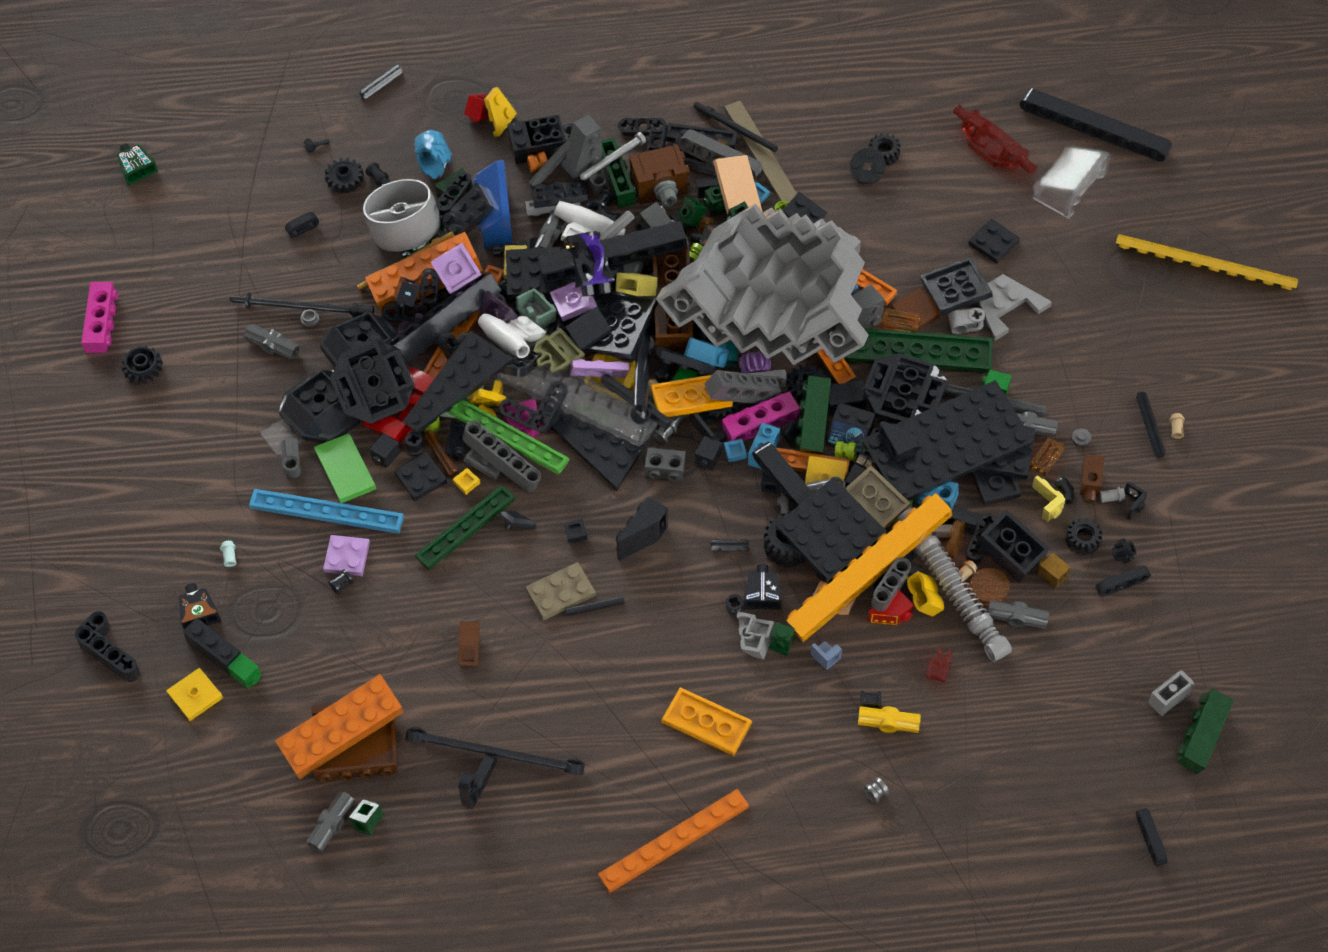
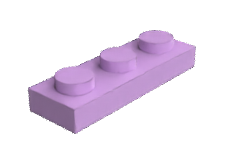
[570,359,629,378]

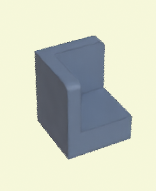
[810,641,842,670]

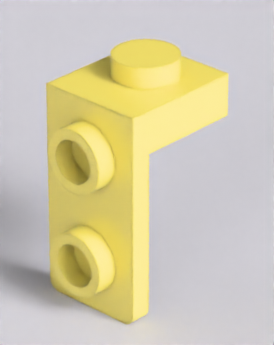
[1032,475,1065,522]

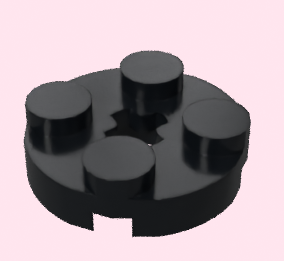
[850,148,886,184]

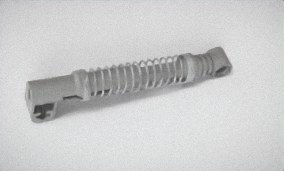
[896,508,1012,662]

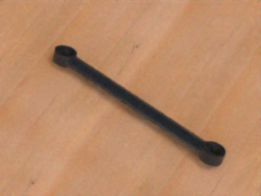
[630,322,651,424]
[405,726,585,775]

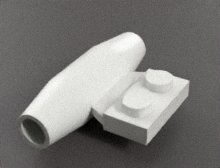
[554,201,626,246]
[478,314,546,358]

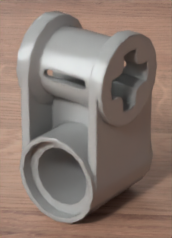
[948,308,985,335]

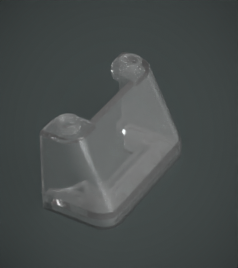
[1033,145,1111,219]

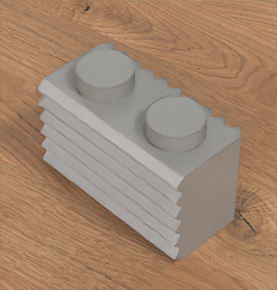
[1148,670,1194,716]

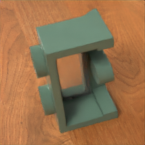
[516,288,557,328]

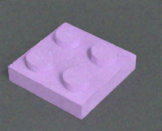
[431,243,482,294]
[550,282,597,321]
[323,535,370,577]

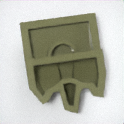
[533,328,585,373]

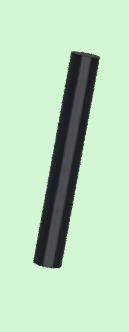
[565,596,625,616]

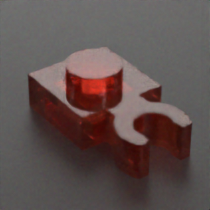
[926,646,952,683]

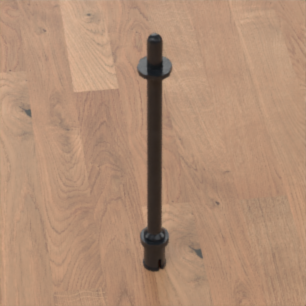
[230,292,375,317]

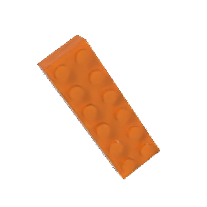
[365,232,483,316]
[275,674,404,780]

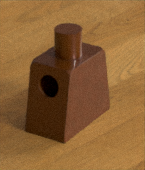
[1079,454,1105,503]

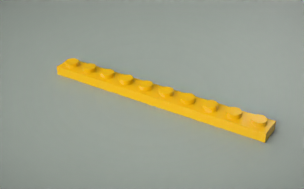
[1116,234,1298,290]

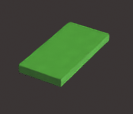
[314,434,376,503]

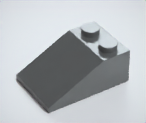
[852,285,885,328]

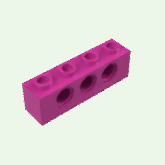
[81,282,118,353]
[722,392,800,442]

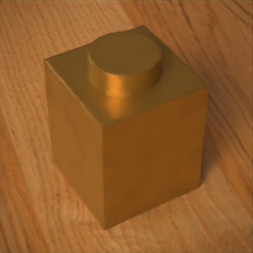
[1038,553,1071,589]

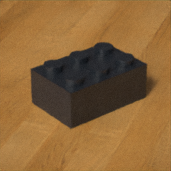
[976,510,1050,583]

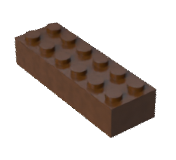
[653,245,693,350]

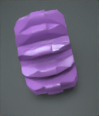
[739,351,771,374]

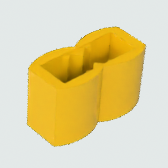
[907,571,944,617]

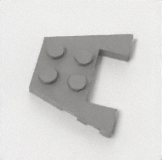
[977,274,1052,341]

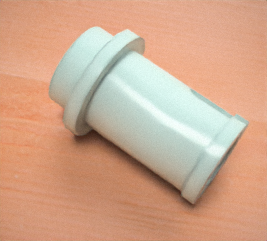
[220,541,237,567]

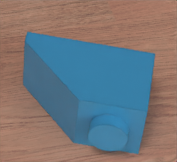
[684,337,730,368]

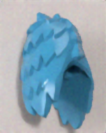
[414,130,452,179]

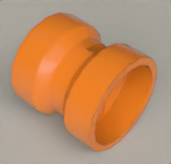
[526,152,547,173]

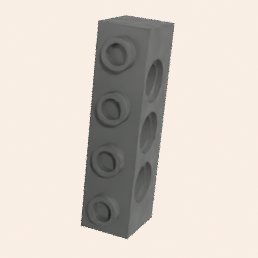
[705,370,782,404]

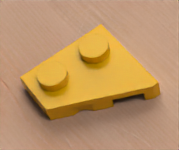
[484,87,517,137]
[466,389,506,407]

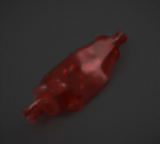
[953,105,1038,175]

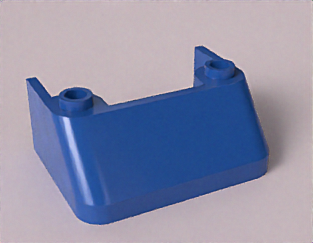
[473,160,513,249]

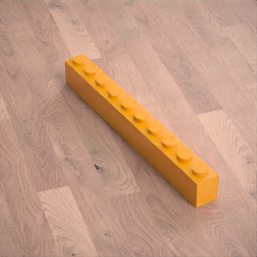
[786,493,952,642]

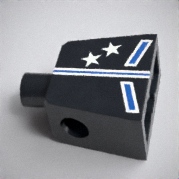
[743,564,781,610]

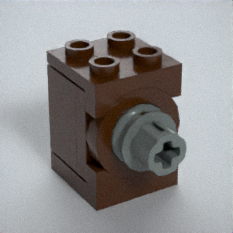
[629,145,690,207]

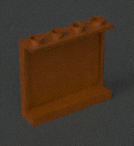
[311,704,398,782]

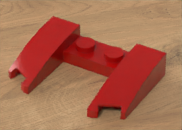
[362,366,435,445]

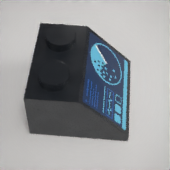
[826,403,875,455]

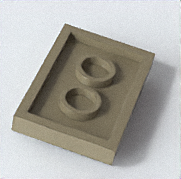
[845,466,911,529]
[525,562,596,621]

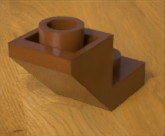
[458,621,480,666]

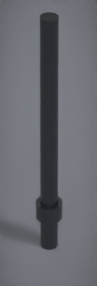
[693,102,778,153]

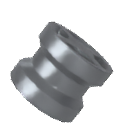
[863,777,889,804]

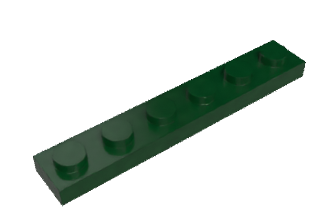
[415,485,515,571]

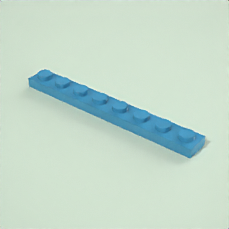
[249,489,404,534]

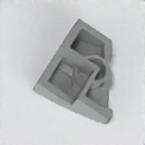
[737,612,775,660]

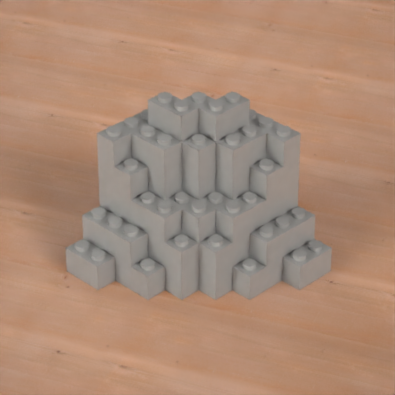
[656,204,868,365]

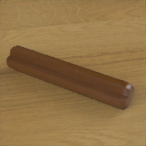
[424,430,458,477]

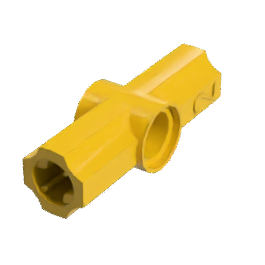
[858,706,921,733]

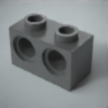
[645,448,686,481]

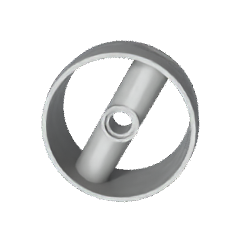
[363,179,440,251]

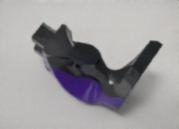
[563,231,615,297]

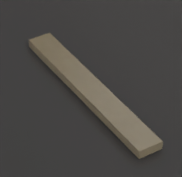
[724,101,797,202]

